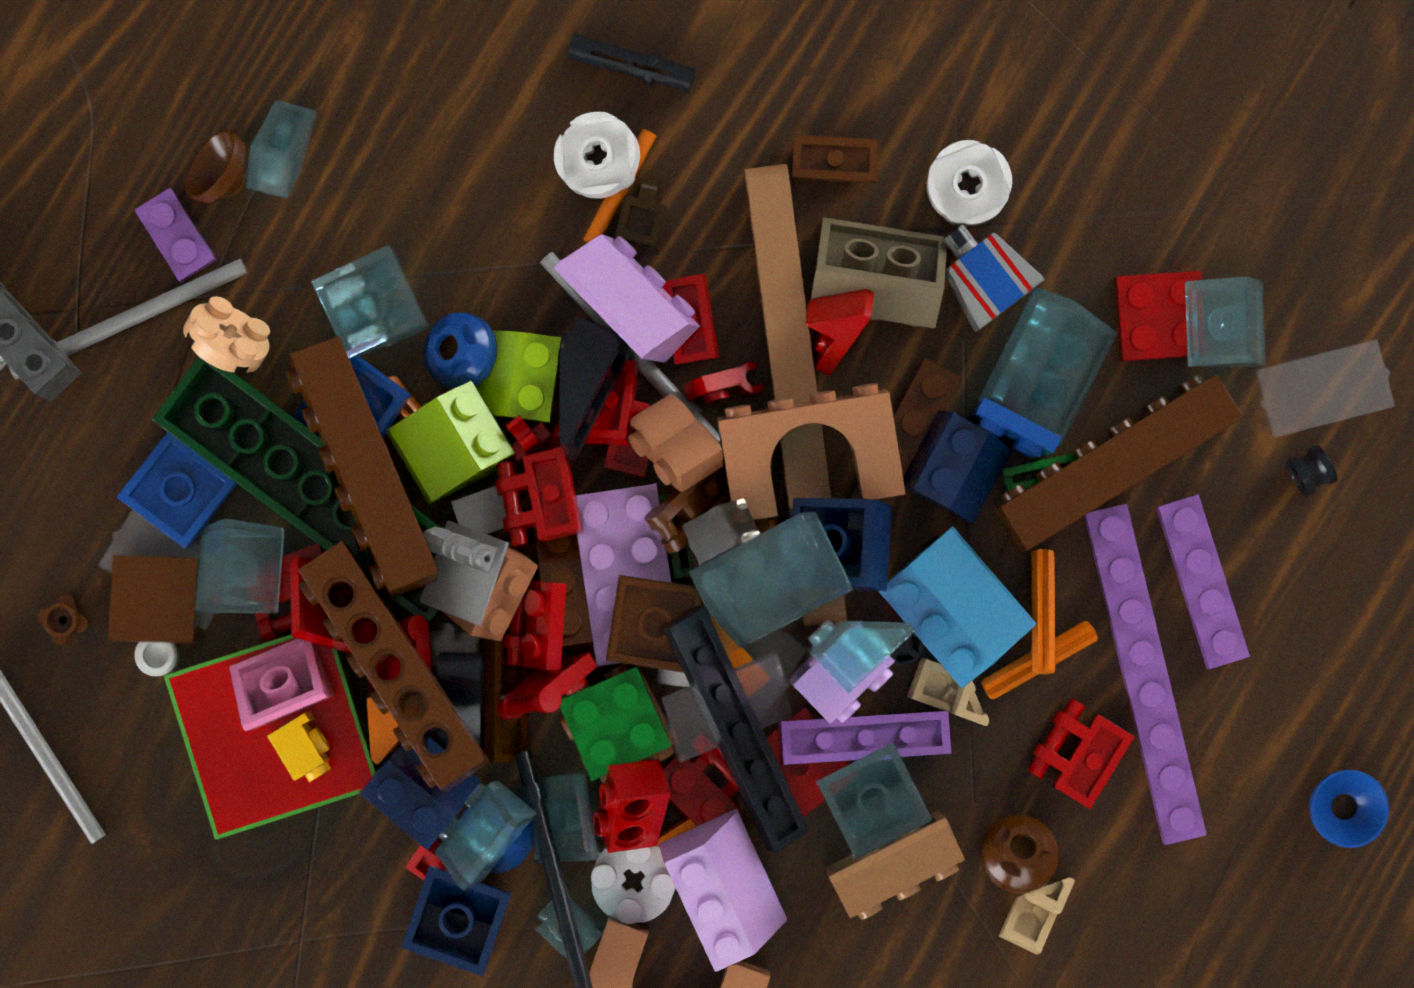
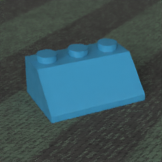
[879,526,1037,688]

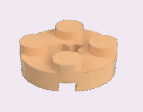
[183,296,270,373]

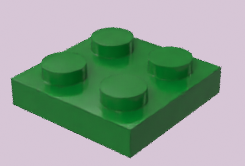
[560,667,671,781]

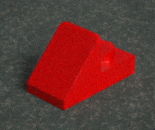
[805,289,874,376]

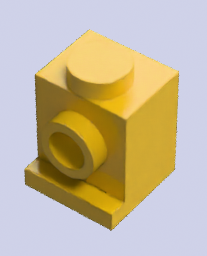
[267,711,332,782]

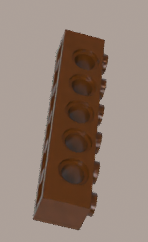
[298,541,490,792]

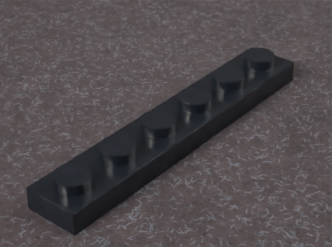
[662,606,809,853]

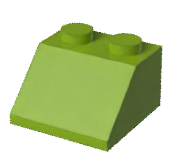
[475,330,562,425]
[386,381,515,505]

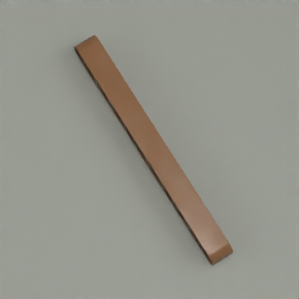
[744,164,847,627]

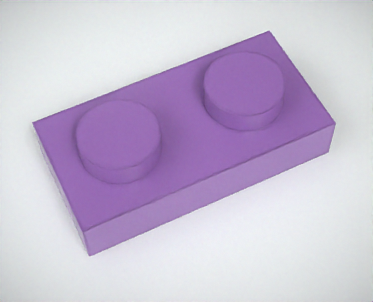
[135,188,217,283]

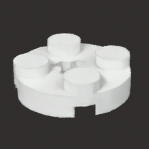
[554,112,640,199]
[926,140,1012,226]
[591,845,675,924]

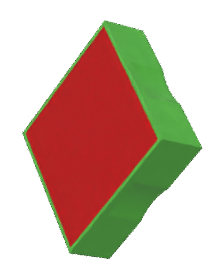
[164,634,380,840]

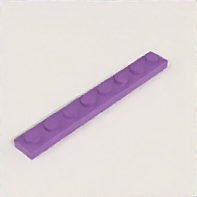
[1084,504,1207,845]

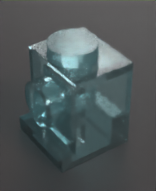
[536,897,604,962]

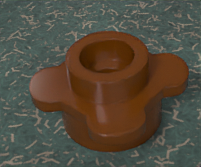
[37,595,89,645]

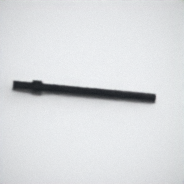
[514,750,593,988]

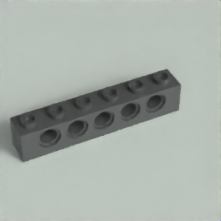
[0,282,82,402]

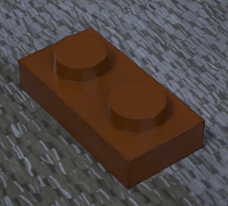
[791,135,879,184]

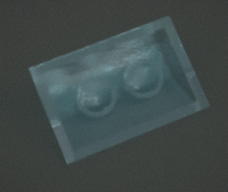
[978,287,1117,445]
[689,512,854,648]

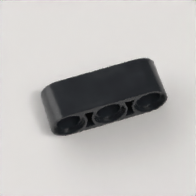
[437,652,484,750]

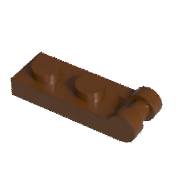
[644,459,730,554]

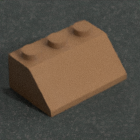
[825,810,965,920]

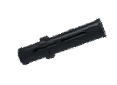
[567,33,696,93]

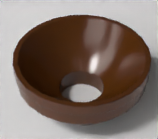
[185,130,250,204]
[980,815,1059,894]

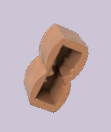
[628,394,723,492]

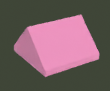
[229,639,335,731]

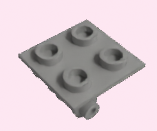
[420,521,509,626]

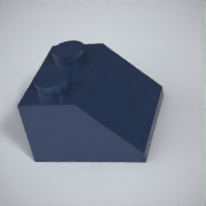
[903,410,1012,525]
[787,498,892,592]
[359,737,481,850]
[401,865,512,976]

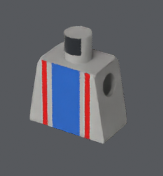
[943,225,1045,332]

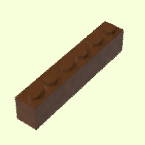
[285,336,439,600]
[994,373,1244,553]

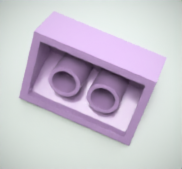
[554,234,700,362]
[659,809,787,972]

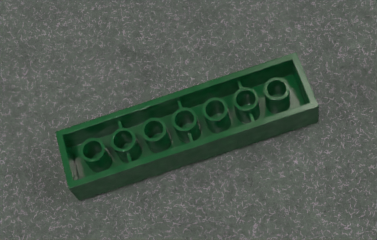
[152,357,445,625]

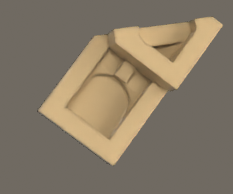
[907,657,989,726]
[999,877,1075,955]

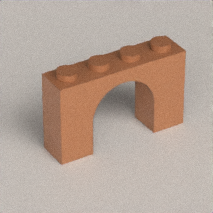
[717,383,906,523]
[589,917,771,988]

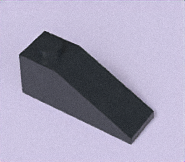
[560,318,631,462]

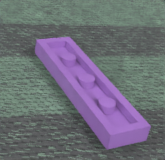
[1155,494,1250,669]
[778,711,951,765]

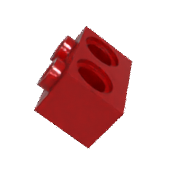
[593,759,671,853]

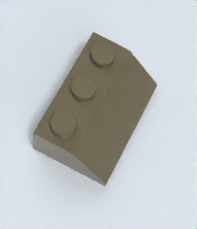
[810,217,947,328]

